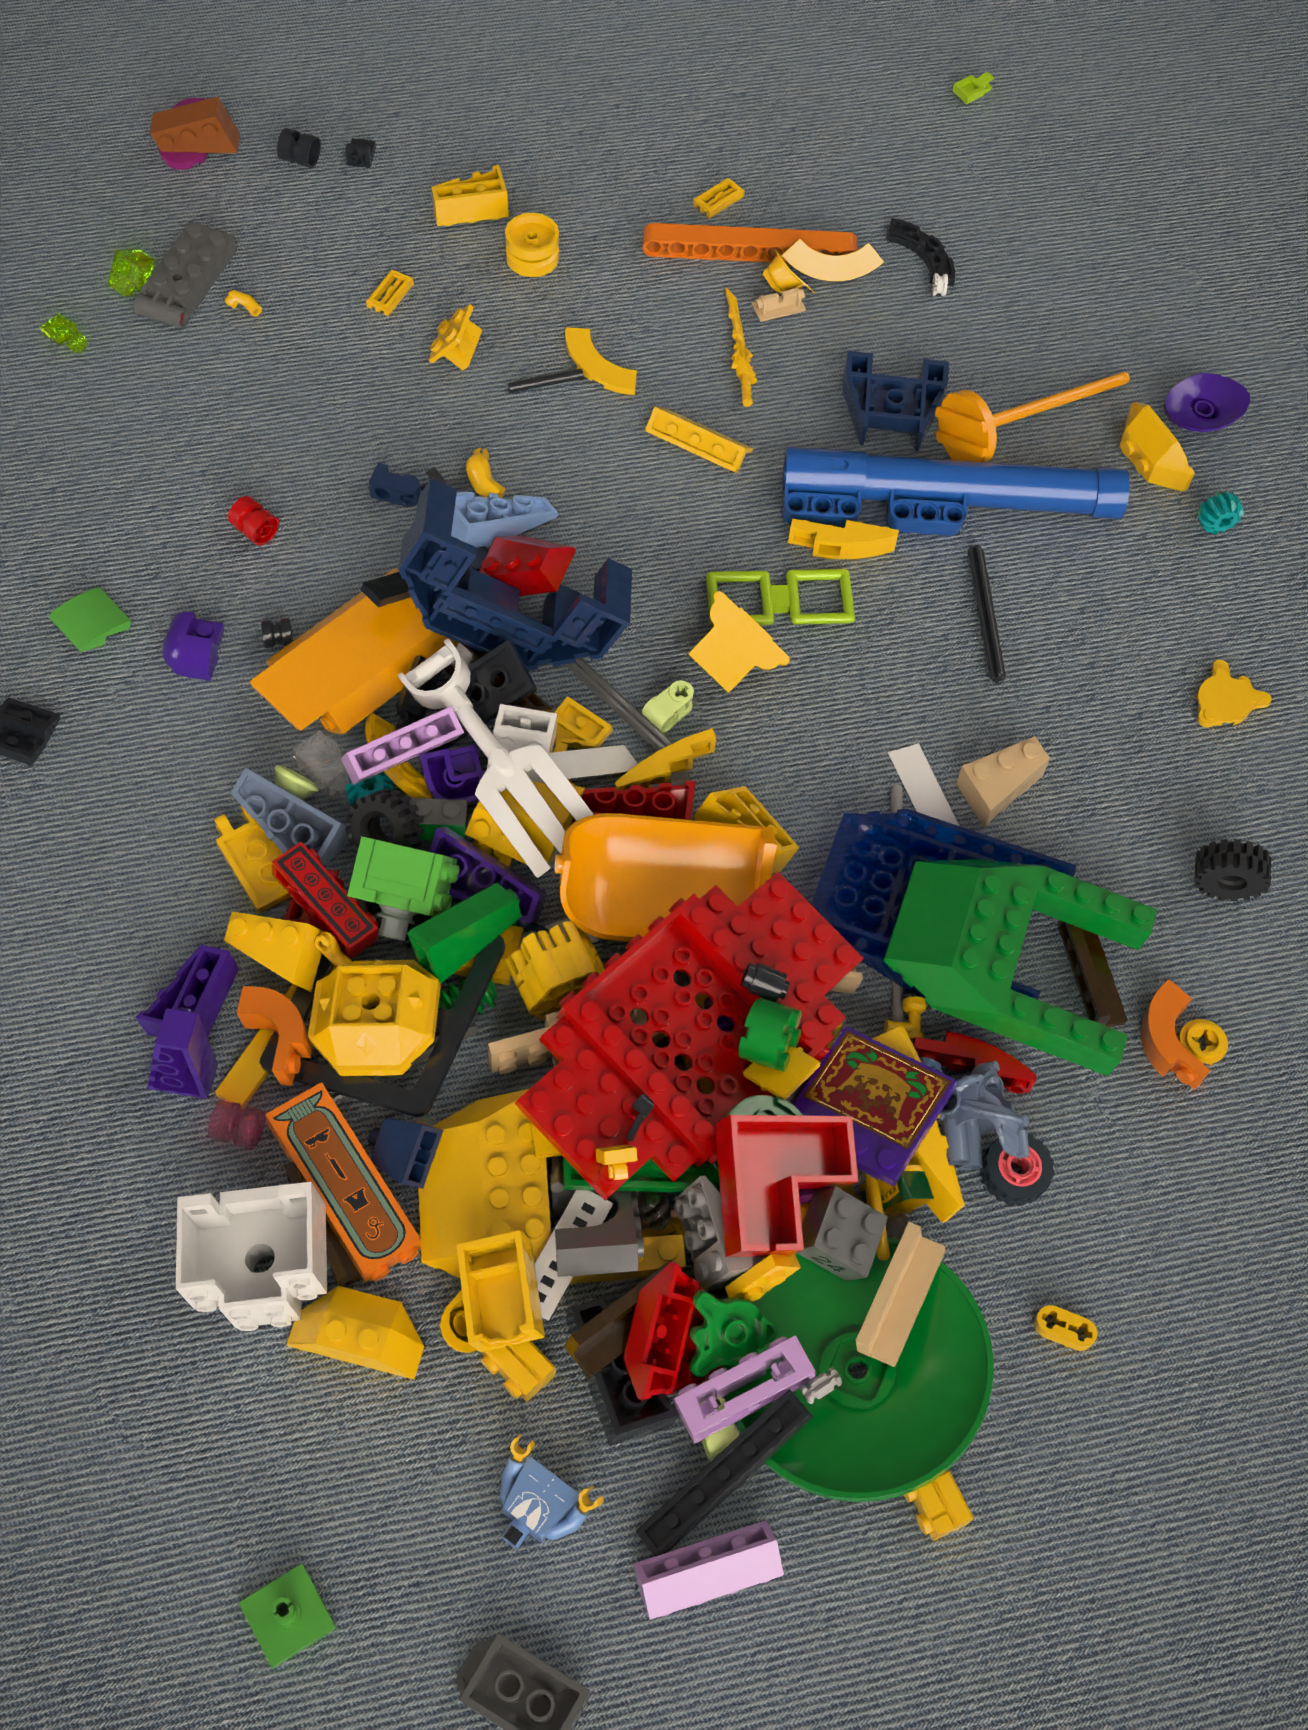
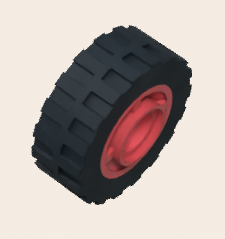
[980,1134,1055,1206]

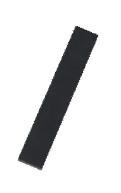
[361,546,489,607]
[636,1389,814,1556]

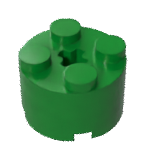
[739,998,802,1072]

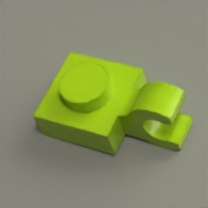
[952,72,994,104]

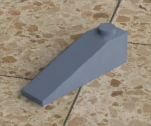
[231,767,349,866]

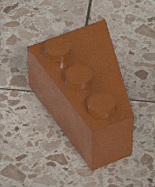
[150,96,240,153]

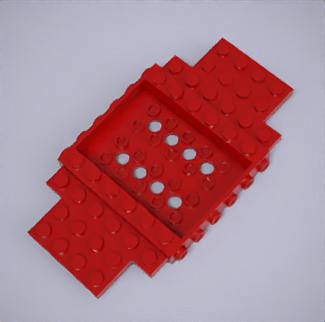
[515,871,864,1201]

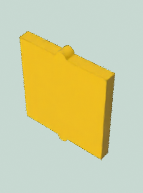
[743,1046,820,1101]

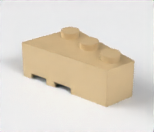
[956,736,1050,828]

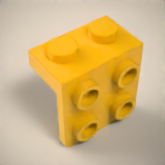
[725,1253,801,1302]

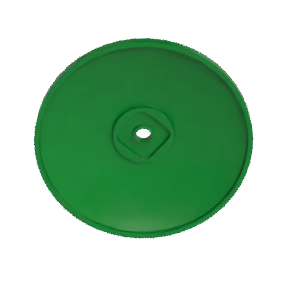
[722,1236,994,1502]

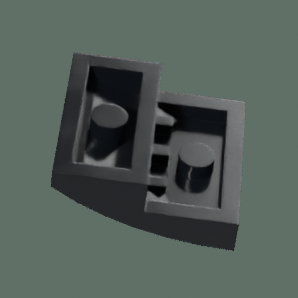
[0,697,60,766]

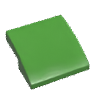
[49,587,131,652]

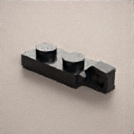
[395,656,443,730]

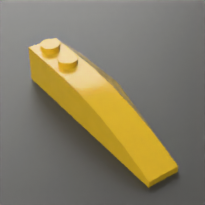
[872,1026,965,1222]

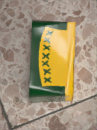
[860,1165,934,1221]

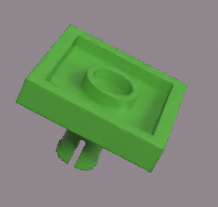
[239,1564,337,1669]

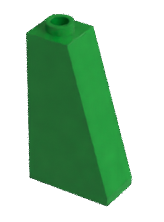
[407,883,522,984]

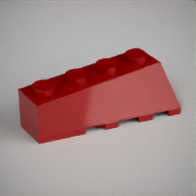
[572,781,696,824]

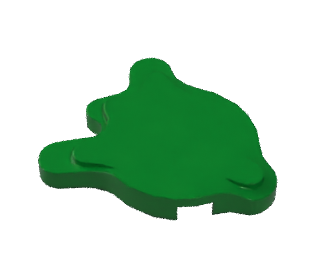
[689,1290,778,1377]

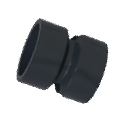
[277,128,321,168]

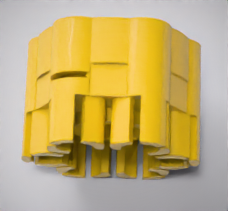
[505,921,605,1022]

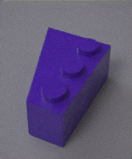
[135,945,239,1037]

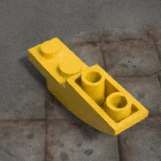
[788,518,899,559]

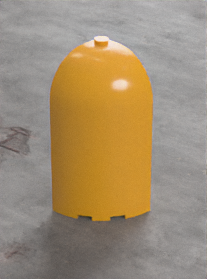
[554,813,777,942]

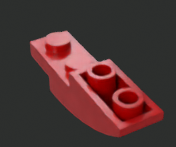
[913,1031,1036,1094]

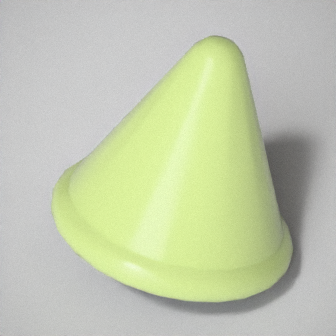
[274,765,319,800]

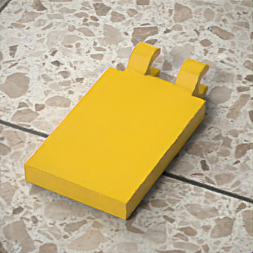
[214,806,291,914]

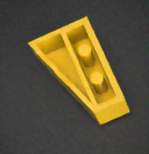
[431,164,509,226]
[692,786,800,874]
[224,911,324,992]

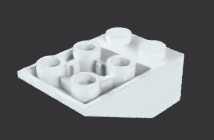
[486,704,557,783]

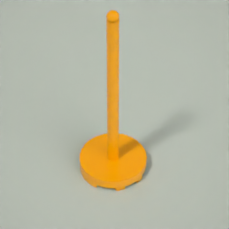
[935,372,1130,462]

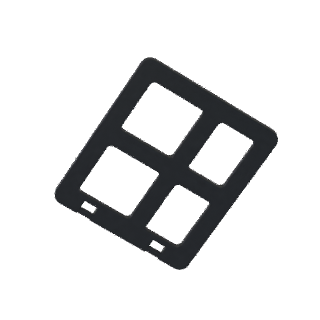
[260,899,506,1117]

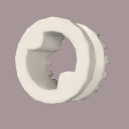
[932,273,948,296]

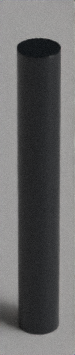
[507,369,584,393]

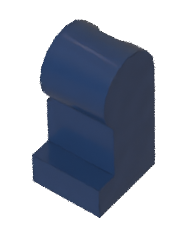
[369,463,421,507]

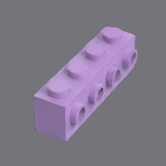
[634,1520,784,1620]

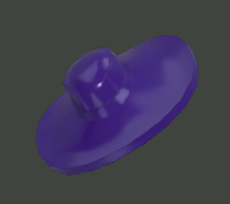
[1164,373,1250,432]

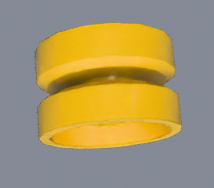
[505,212,559,277]

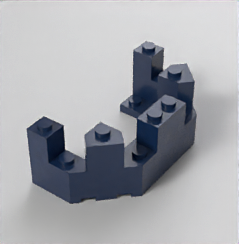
[398,478,632,671]

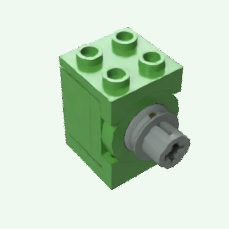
[347,836,459,941]

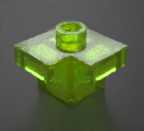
[108,248,155,297]

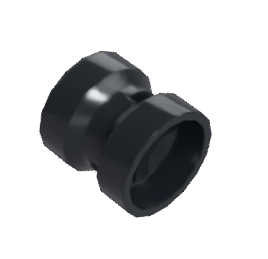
[261,618,293,648]

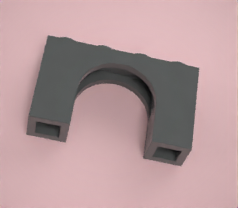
[550,1171,644,1277]

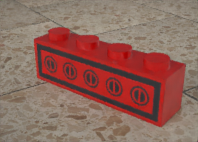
[272,842,379,960]

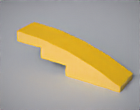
[615,728,716,790]

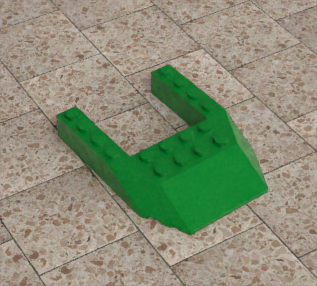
[884,859,1157,1076]

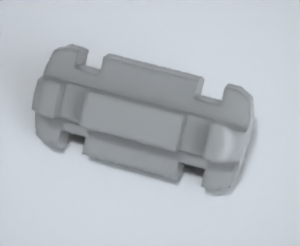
[800,1367,842,1404]

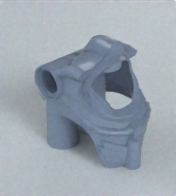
[939,1061,1029,1170]

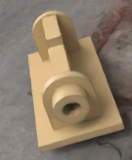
[751,287,806,322]

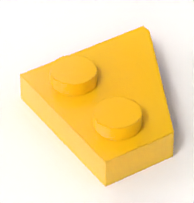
[554,696,613,749]

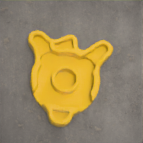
[1196,660,1272,728]

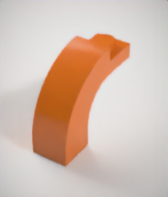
[1140,979,1211,1090]
[236,986,312,1086]

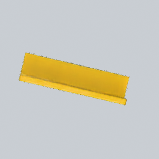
[645,406,753,473]

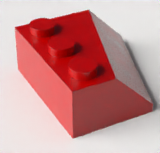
[479,535,576,596]

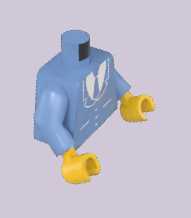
[499,1434,604,1549]

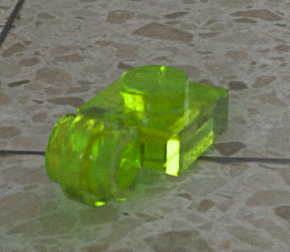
[40,313,88,353]

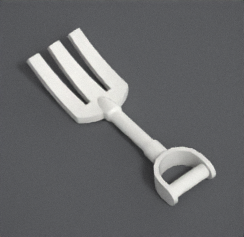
[397,638,594,878]

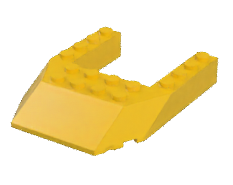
[418,1089,686,1284]

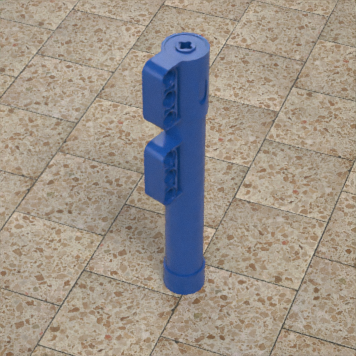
[782,447,1130,535]

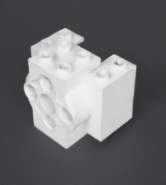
[176,1181,327,1331]

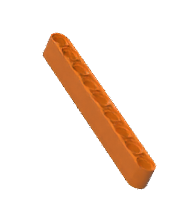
[643,223,858,263]

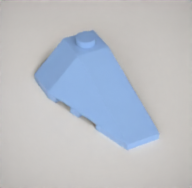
[451,492,558,548]

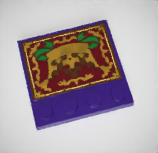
[793,1026,957,1187]

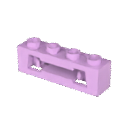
[674,1335,815,1444]

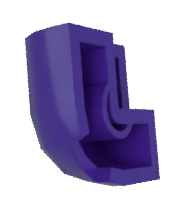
[163,612,225,681]
[419,745,484,803]

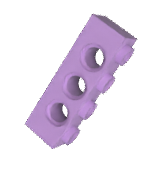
[341,706,464,785]

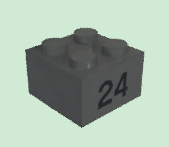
[797,1186,888,1281]

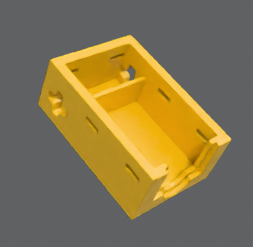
[456,1230,545,1352]

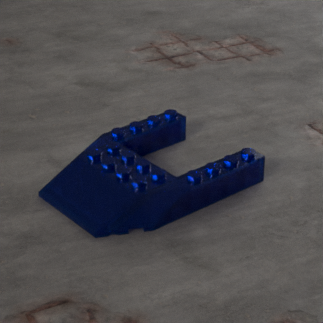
[811,809,1077,1000]

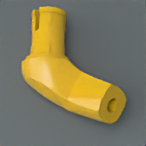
[466,448,506,498]

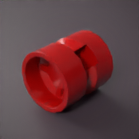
[227,495,279,546]

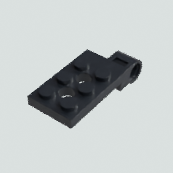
[426,640,538,753]

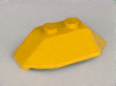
[1119,402,1195,492]
[286,1286,425,1380]

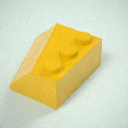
[465,779,585,866]

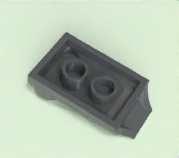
[455,1633,591,1730]

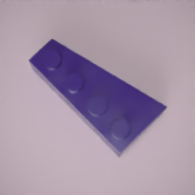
[429,827,547,924]
[147,1007,218,1099]

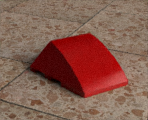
[623,1262,722,1400]

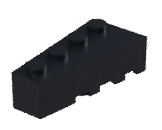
[566,1298,680,1446]

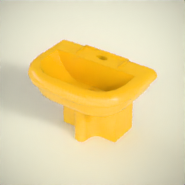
[688,591,790,693]

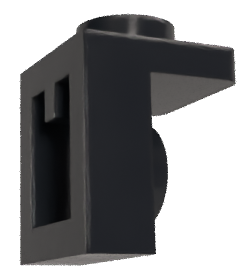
[345,138,376,168]

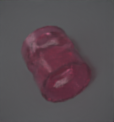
[208,1098,266,1150]

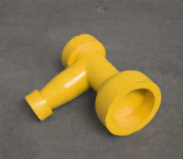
[884,997,927,1044]

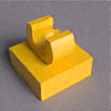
[595,1145,638,1180]

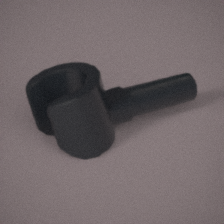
[625,1093,654,1141]

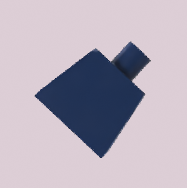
[368,1118,443,1189]

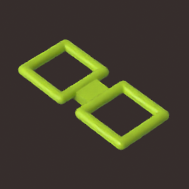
[706,569,855,626]

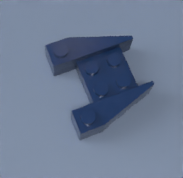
[842,351,949,451]

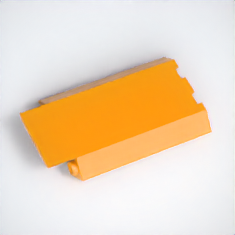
[249,569,459,734]

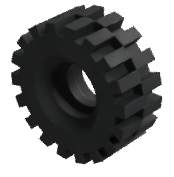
[345,789,425,855]
[1194,839,1271,901]

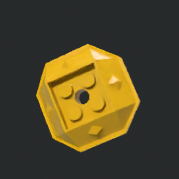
[308,959,441,1076]

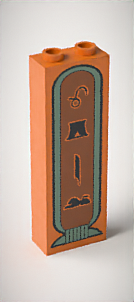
[265,1082,421,1283]

